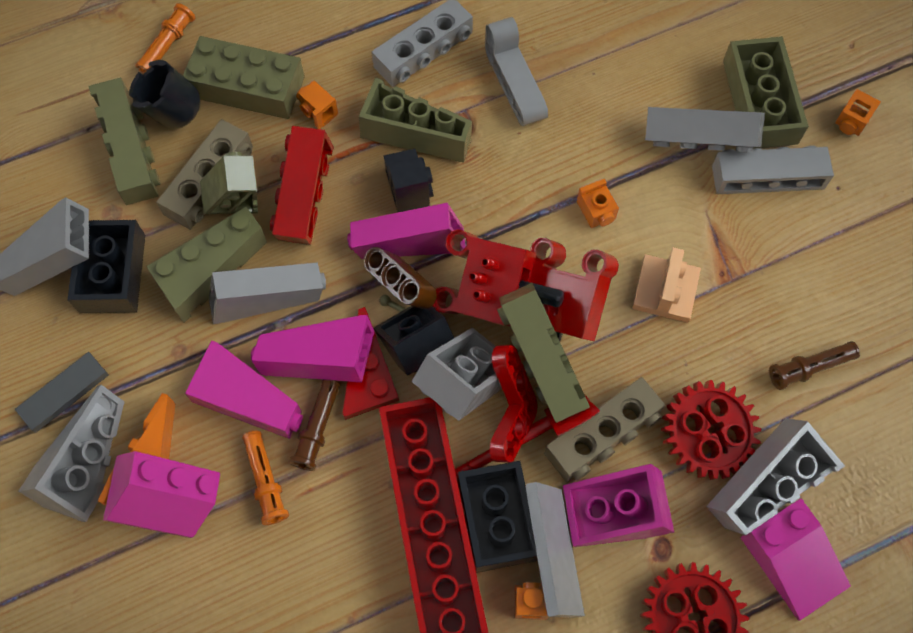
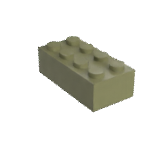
[183,36,305,119]
[723,36,809,149]

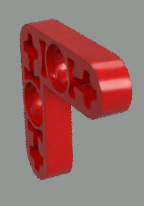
[490,345,538,463]

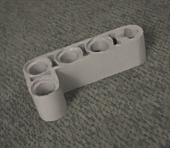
[485,17,548,126]

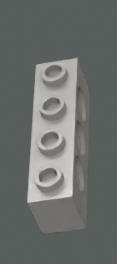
[371,0,473,87]

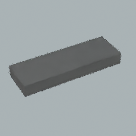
[15,352,109,433]

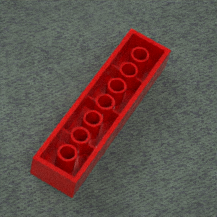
[379,397,489,633]

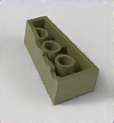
[89,77,160,205]
[359,77,472,163]
[146,207,267,323]
[497,283,590,423]

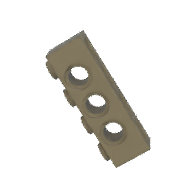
[156,119,253,230]
[544,377,665,482]

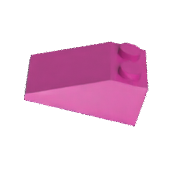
[563,464,674,547]
[740,498,851,621]

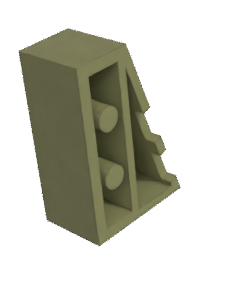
[200,152,258,214]

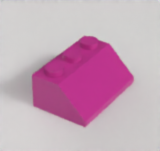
[103,451,220,538]

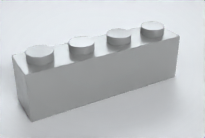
[645,107,765,152]
[712,146,834,194]

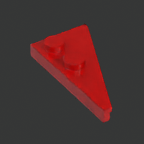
[343,307,399,420]

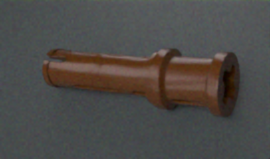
[769,341,860,390]
[289,380,341,471]

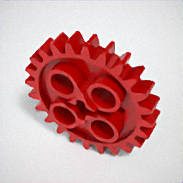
[661,380,762,480]
[640,562,750,633]

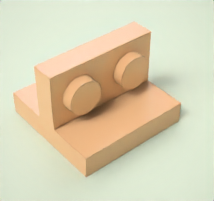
[632,247,701,323]

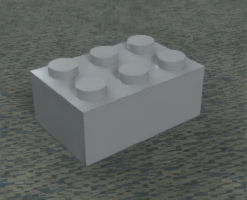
[412,328,502,421]

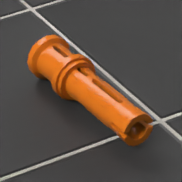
[135,3,195,74]
[242,430,289,525]

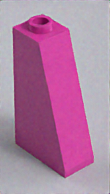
[347,203,465,259]
[251,315,374,382]
[185,340,303,439]

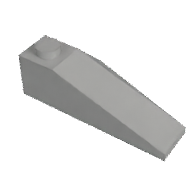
[19,385,124,522]

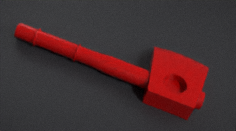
[455,394,600,478]

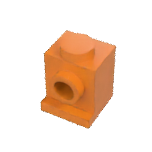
[296,81,339,129]
[835,89,881,136]
[576,178,619,228]
[514,582,549,620]

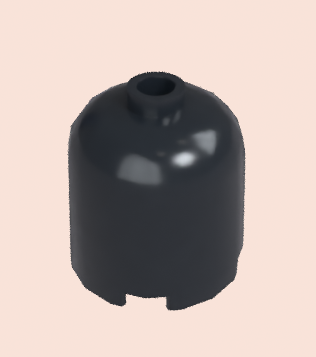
[129,60,201,129]

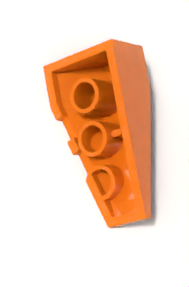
[98,393,176,506]

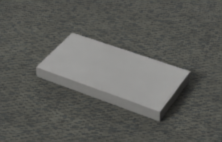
[525,482,585,618]

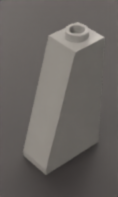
[0,197,89,296]
[209,262,326,324]

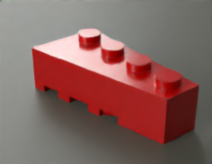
[270,126,334,245]

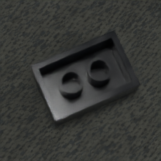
[67,220,146,314]
[458,461,538,573]

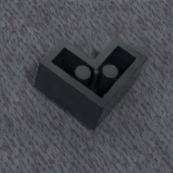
[383,148,434,213]

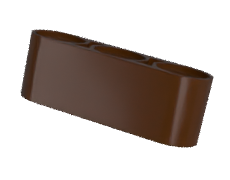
[364,247,437,309]

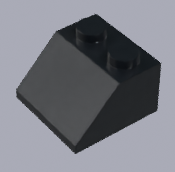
[374,306,454,376]

